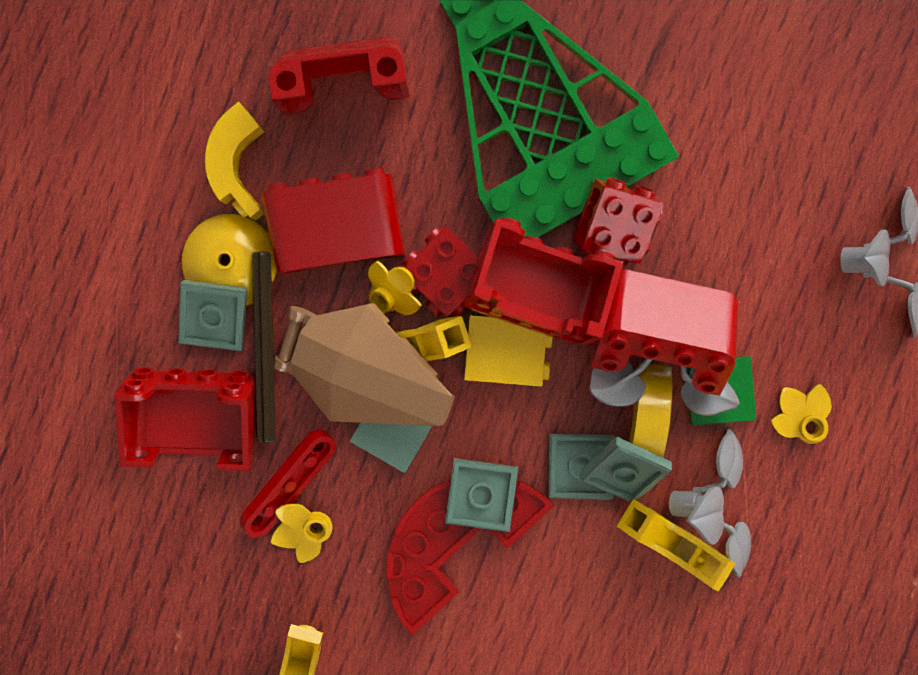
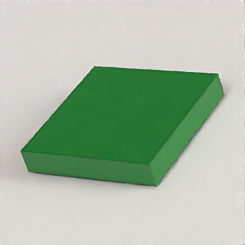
[687,356,756,426]

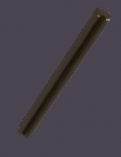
[252,252,276,444]

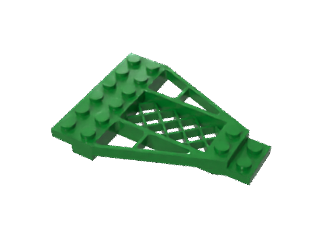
[440,0,680,238]

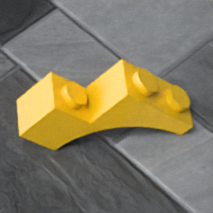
[396,316,472,361]
[279,624,323,675]

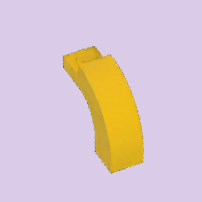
[205,101,265,221]
[629,363,672,458]
[617,499,736,592]

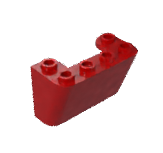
[269,37,410,115]
[261,168,405,275]
[114,367,255,471]

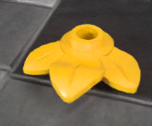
[368,261,421,315]
[771,384,832,444]
[271,504,333,563]

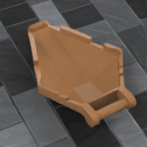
[274,303,455,426]

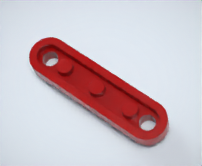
[240,430,336,538]

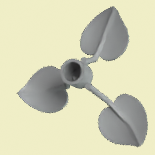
[841,187,918,338]
[589,358,740,416]
[669,429,751,577]

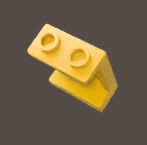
[464,315,552,387]

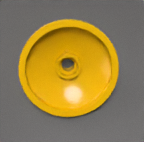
[182,214,277,307]

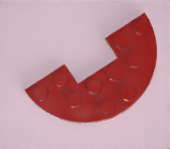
[387,478,554,636]

